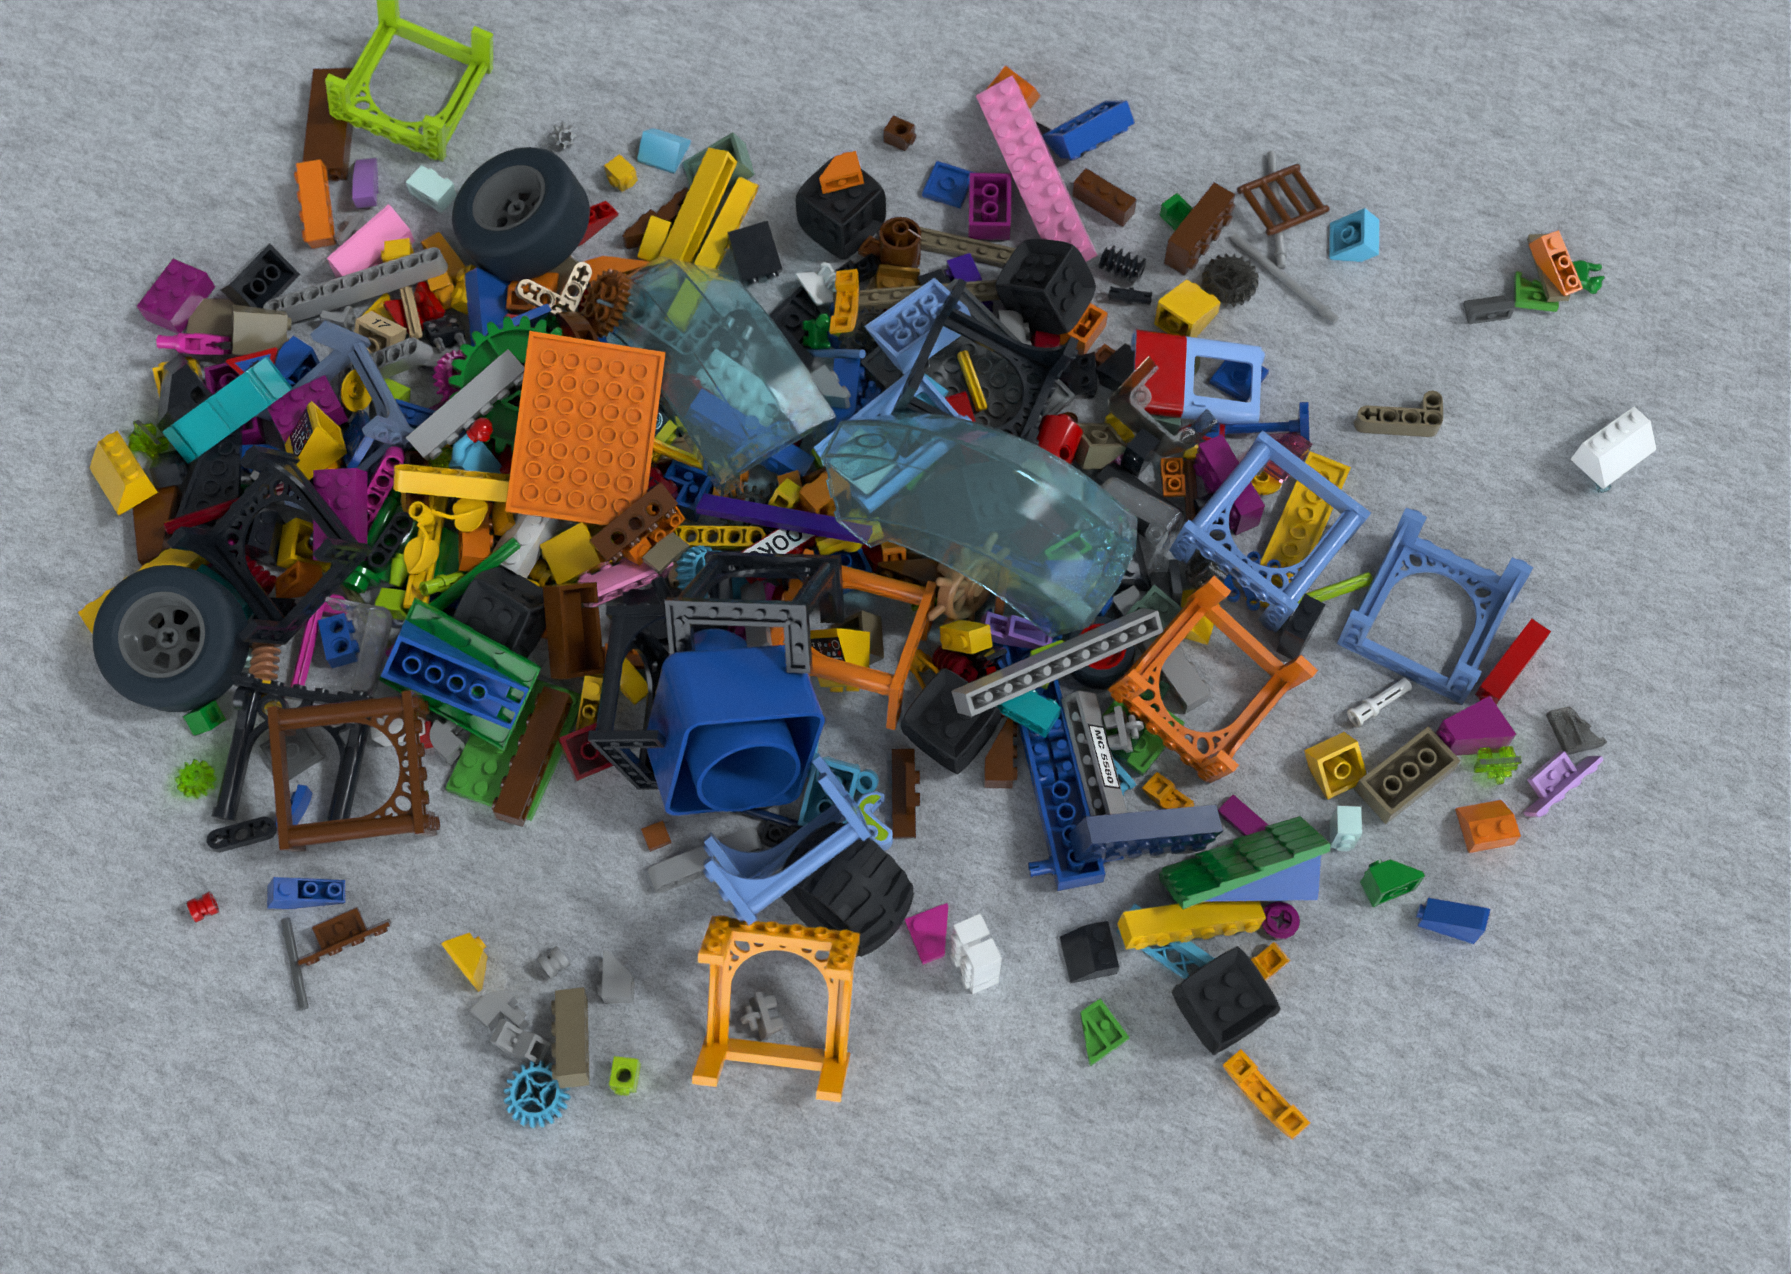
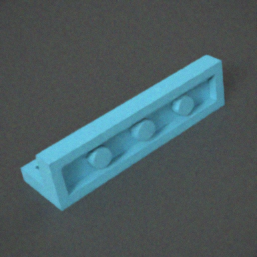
[1117,904,1214,979]

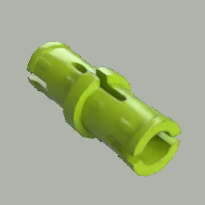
[419,571,464,596]

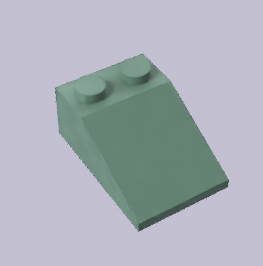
[683,132,755,188]

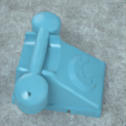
[798,754,879,826]

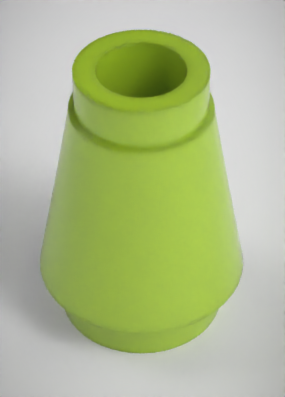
[389,553,409,588]

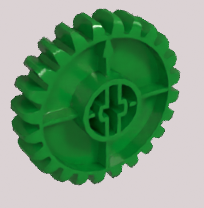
[448,316,562,455]

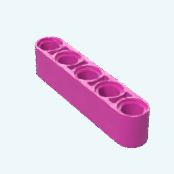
[367,446,405,531]

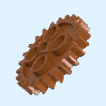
[580,269,631,338]

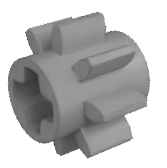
[550,121,577,149]

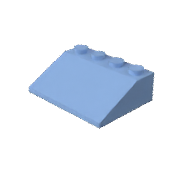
[865,277,971,375]

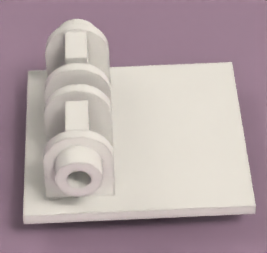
[795,262,837,305]

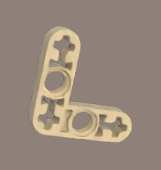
[515,262,592,317]

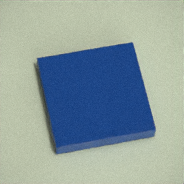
[922,161,975,209]
[1209,360,1269,402]

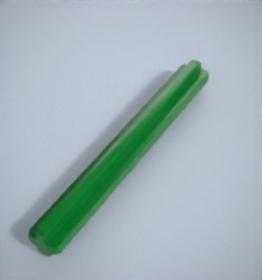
[429,537,521,611]

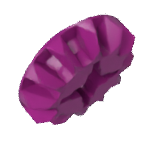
[1261,902,1300,940]

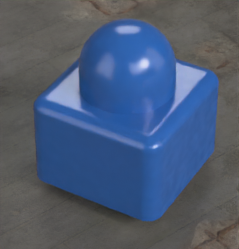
[646,629,825,816]

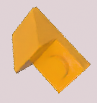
[428,270,455,310]

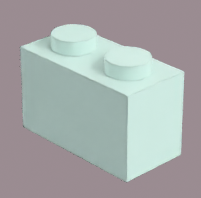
[406,165,457,213]
[1329,806,1362,851]

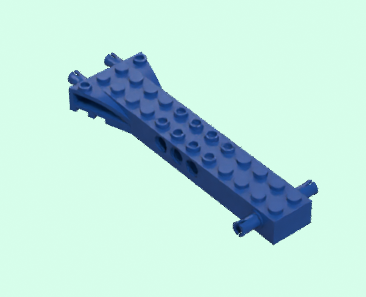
[986,605,1124,891]

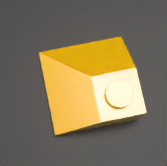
[441,932,488,992]

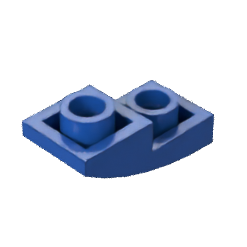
[276,784,313,826]

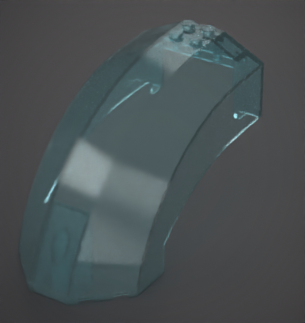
[609,256,837,496]
[821,413,1138,638]

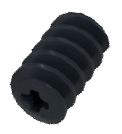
[1098,245,1146,283]

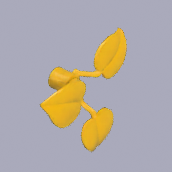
[401,492,488,574]

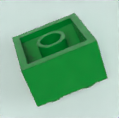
[1360,859,1425,907]

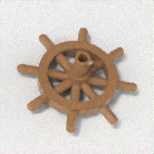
[927,532,1010,626]

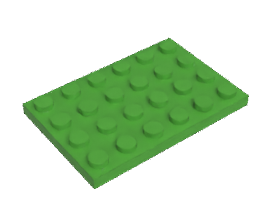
[445,679,582,821]

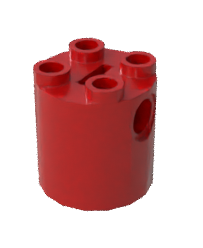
[1029,414,1083,477]

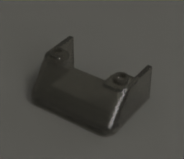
[1108,356,1218,457]

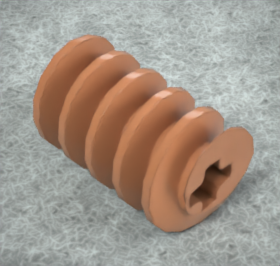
[249,642,281,681]

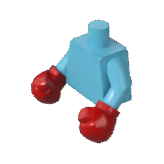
[449,417,512,474]

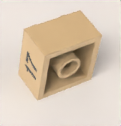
[354,311,407,354]

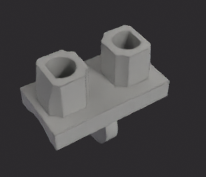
[333,211,367,245]
[1103,706,1144,753]
[740,991,784,1041]

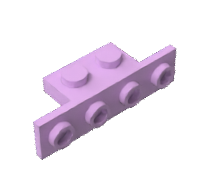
[1523,751,1604,817]

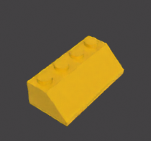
[89,431,158,516]

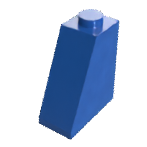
[1416,898,1491,944]

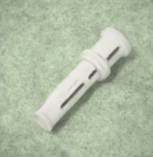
[1347,678,1412,728]

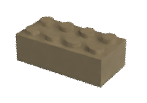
[1354,726,1461,824]

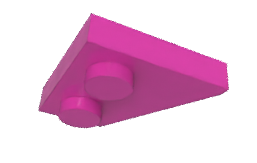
[905,903,949,965]

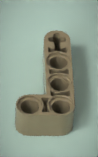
[1354,390,1443,437]

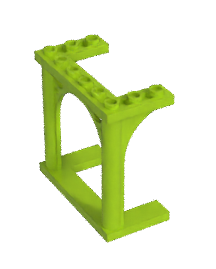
[325,0,493,162]

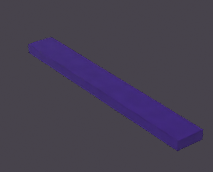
[696,493,874,545]

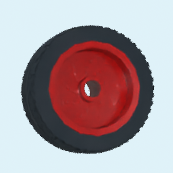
[1068,616,1135,689]

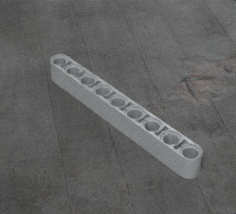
[263,247,448,323]

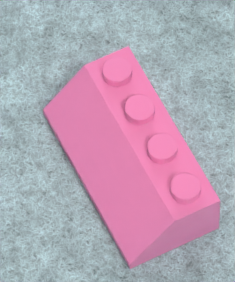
[327,204,415,278]
[577,558,674,607]

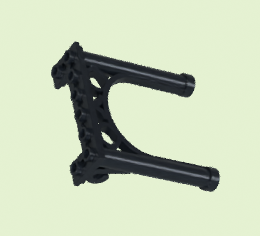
[211,672,373,821]

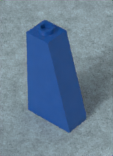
[465,267,510,347]

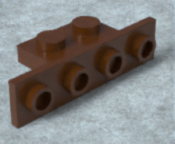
[892,749,920,839]
[297,906,391,966]

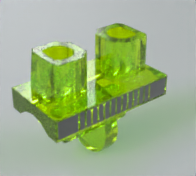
[128,419,169,460]
[1474,746,1522,785]

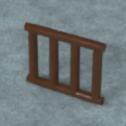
[1237,163,1330,236]

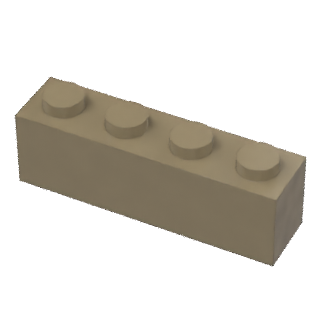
[551,987,590,1089]

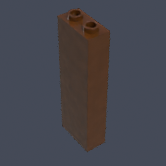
[302,68,353,181]

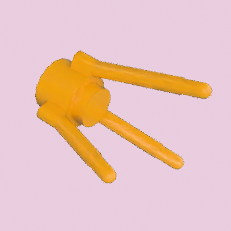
[910,649,940,690]

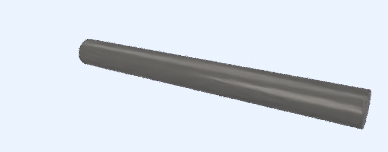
[281,917,309,1010]

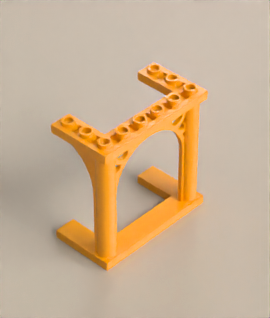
[692,915,860,1102]

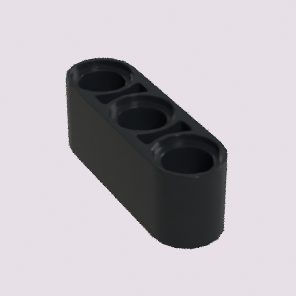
[367,512,413,573]

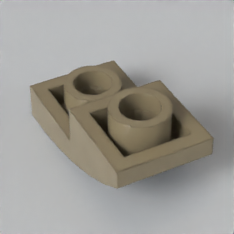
[642,532,690,575]

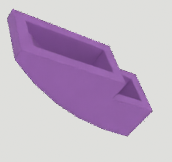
[352,158,379,208]
[980,611,1054,649]

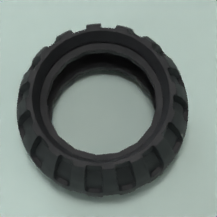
[781,821,914,957]

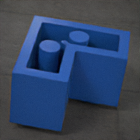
[664,459,715,522]

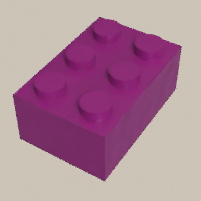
[968,173,1011,240]
[137,258,215,334]
[267,375,348,443]

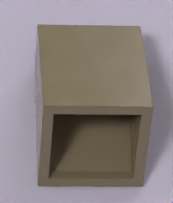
[230,305,291,357]

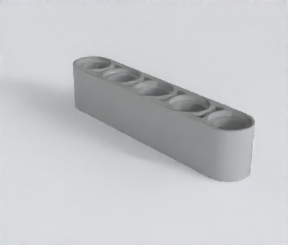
[647,827,764,893]

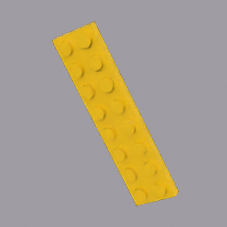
[1245,451,1351,608]

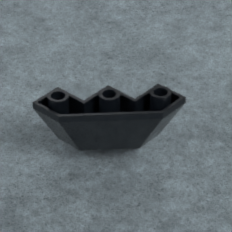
[156,353,213,443]

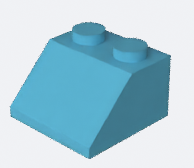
[1329,208,1379,262]

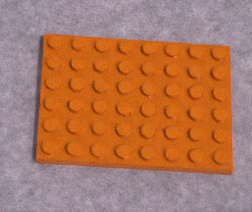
[505,331,666,530]

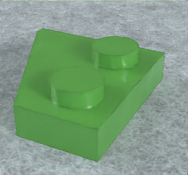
[1514,271,1559,312]
[1080,998,1130,1066]

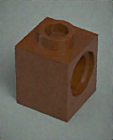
[884,115,917,151]

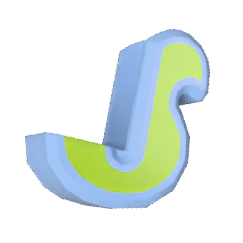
[856,791,893,851]

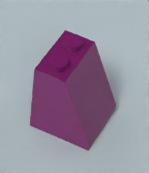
[1435,696,1516,756]

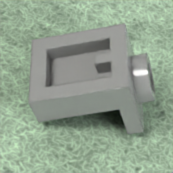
[320,305,356,330]

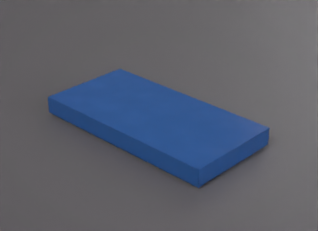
[343,409,374,468]

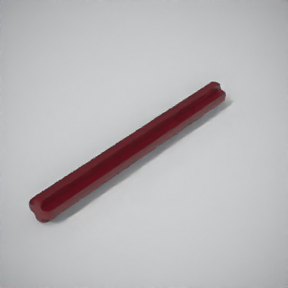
[164,483,291,534]

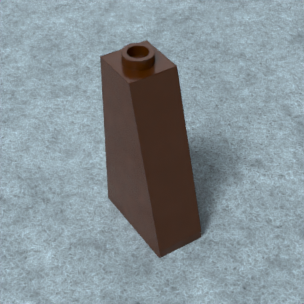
[133,485,182,566]

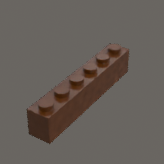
[492,686,573,827]

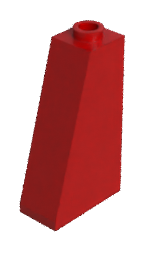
[1475,619,1551,705]

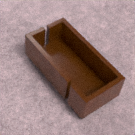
[1164,182,1235,276]
[543,582,604,679]

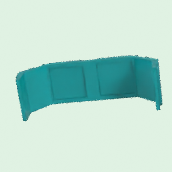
[162,357,292,464]

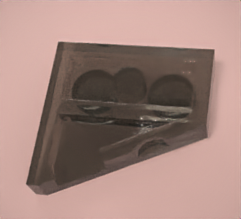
[1546,706,1607,755]

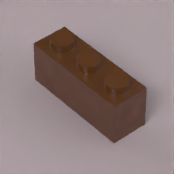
[1072,168,1137,227]

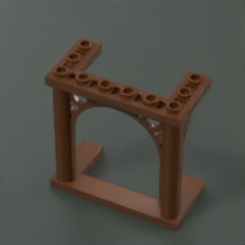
[267,690,440,852]

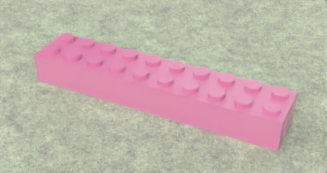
[976,76,1098,261]

